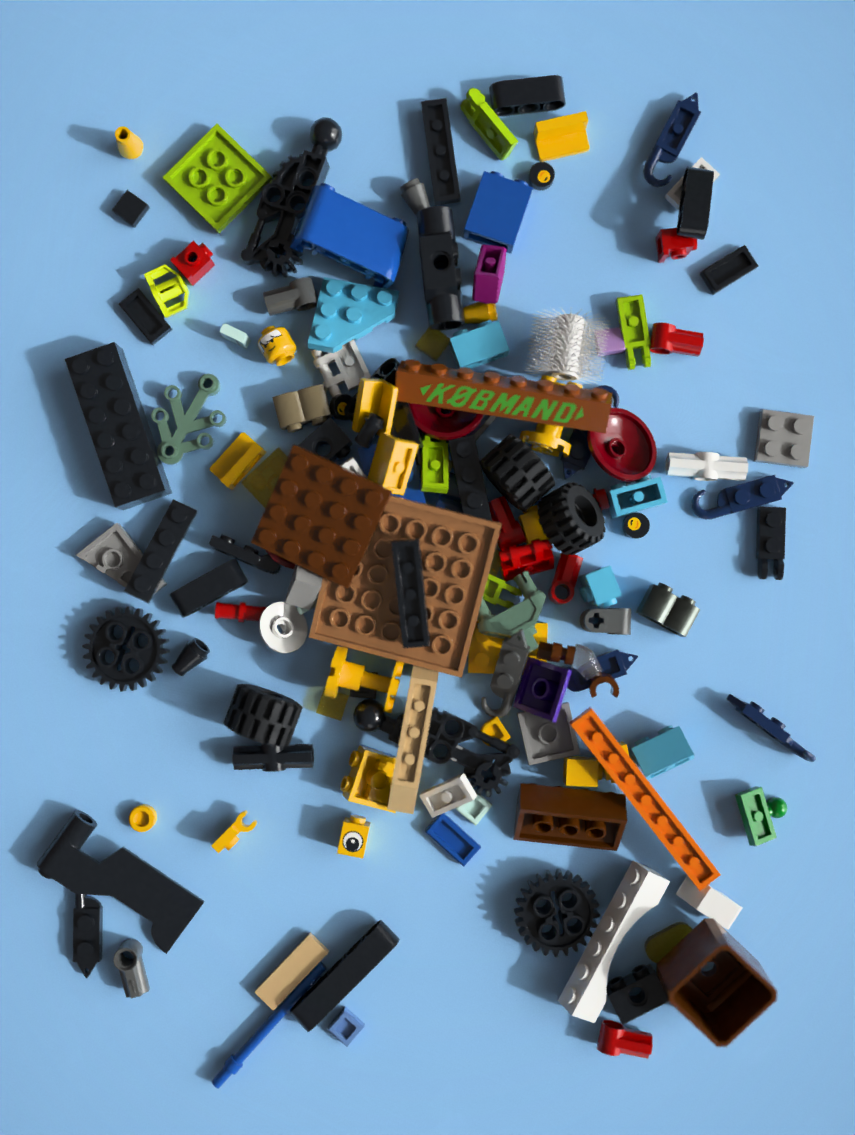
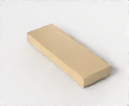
[254,932,329,1011]

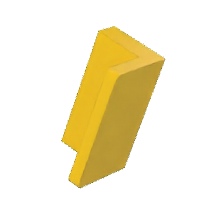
[533,111,590,162]
[352,378,398,436]
[209,432,266,490]
[368,432,419,495]

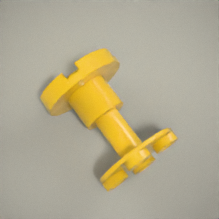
[519,375,583,457]
[324,646,404,713]

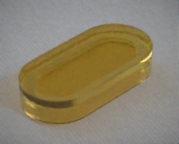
[644,922,693,963]

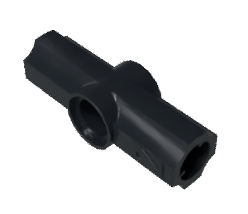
[232,744,314,772]

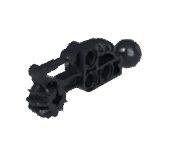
[241,117,342,278]
[353,699,520,797]

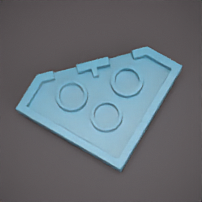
[308,277,399,353]

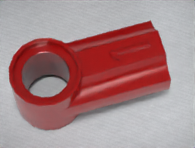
[649,323,704,357]
[488,496,526,551]
[548,552,583,605]
[597,1020,653,1059]

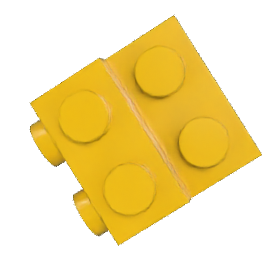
[340,745,396,813]

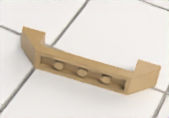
[387,665,439,814]

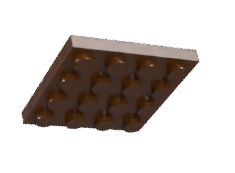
[251,444,393,589]

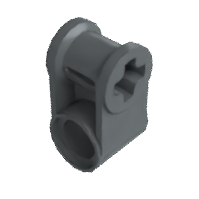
[579,608,631,635]

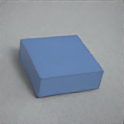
[327,1007,365,1047]

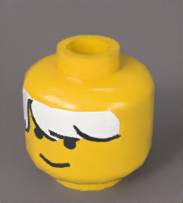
[258,326,296,366]

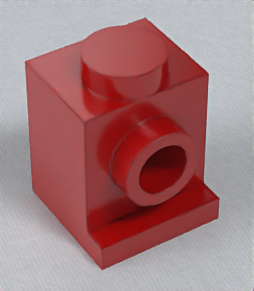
[655,228,697,263]
[170,240,215,286]

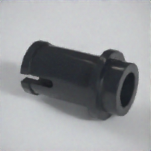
[354,412,384,448]

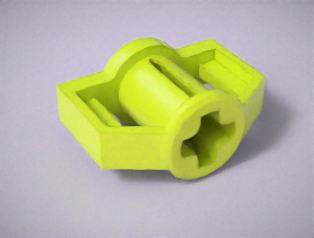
[144,264,189,318]

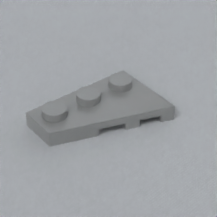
[76,523,167,594]

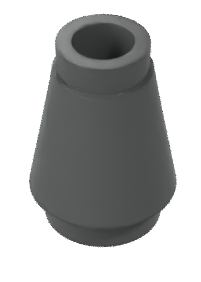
[400,178,430,215]

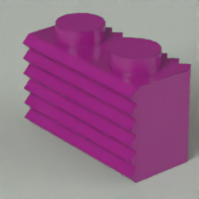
[472,244,507,304]

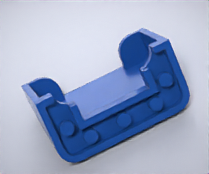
[290,183,409,289]

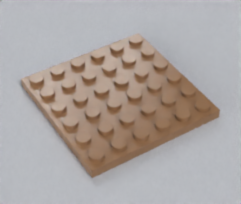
[309,495,502,678]

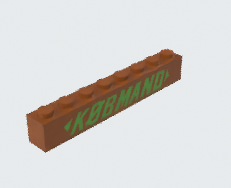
[395,359,612,433]

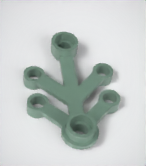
[151,374,226,465]

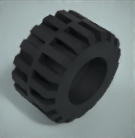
[537,482,606,555]

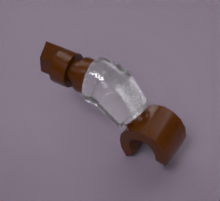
[537,642,619,698]

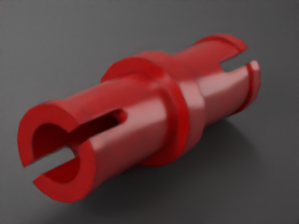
[215,602,268,623]

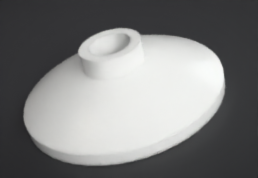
[259,602,308,653]

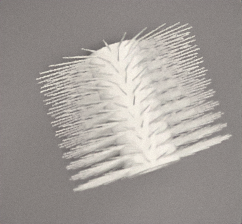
[525,307,611,386]

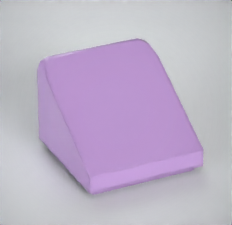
[594,327,626,357]

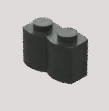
[636,582,700,637]

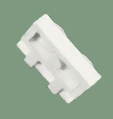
[311,339,371,398]

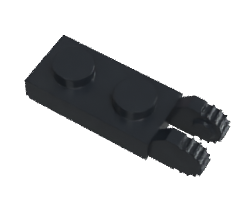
[756,507,786,580]
[209,534,281,575]

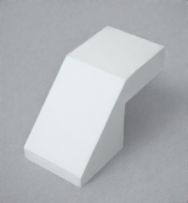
[676,875,742,930]

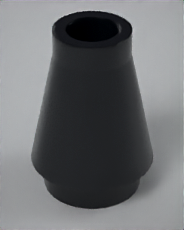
[171,638,210,676]

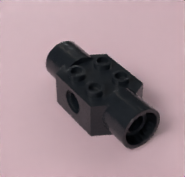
[416,206,465,331]

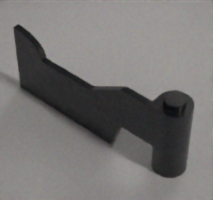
[37,810,204,954]

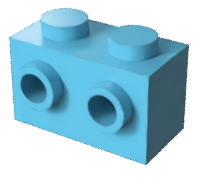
[449,320,510,369]
[606,475,668,519]
[578,565,622,608]
[631,725,694,780]

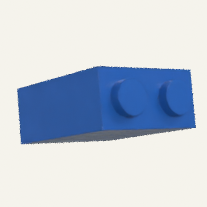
[463,171,533,254]

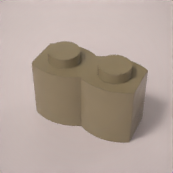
[272,384,332,433]

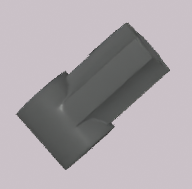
[263,277,318,316]
[113,939,150,998]

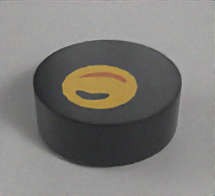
[529,162,555,190]
[329,394,352,420]
[622,512,650,539]

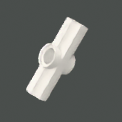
[665,452,748,481]

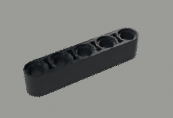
[289,920,400,1032]

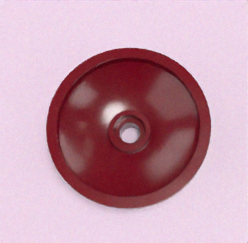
[409,368,484,440]
[587,408,657,482]

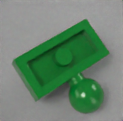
[735,786,787,846]

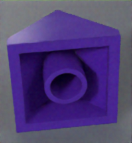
[513,657,572,722]

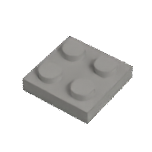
[754,409,814,468]
[517,702,580,765]

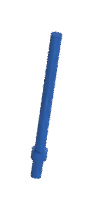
[212,961,327,1089]

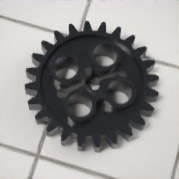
[82,606,170,692]
[514,869,600,957]

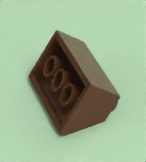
[513,783,627,851]

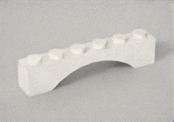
[558,860,670,1023]

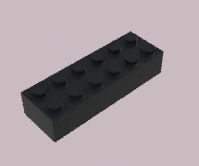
[65,342,172,510]

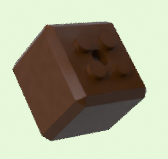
[656,918,777,1047]

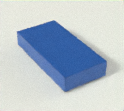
[425,813,481,867]

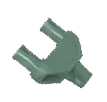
[477,571,546,653]

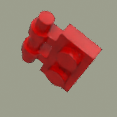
[498,538,554,582]

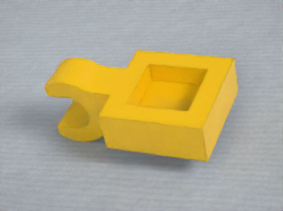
[211,810,257,853]

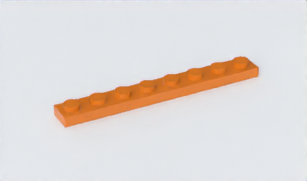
[569,707,721,891]

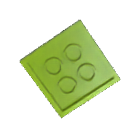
[163,123,272,234]

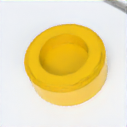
[129,804,157,832]

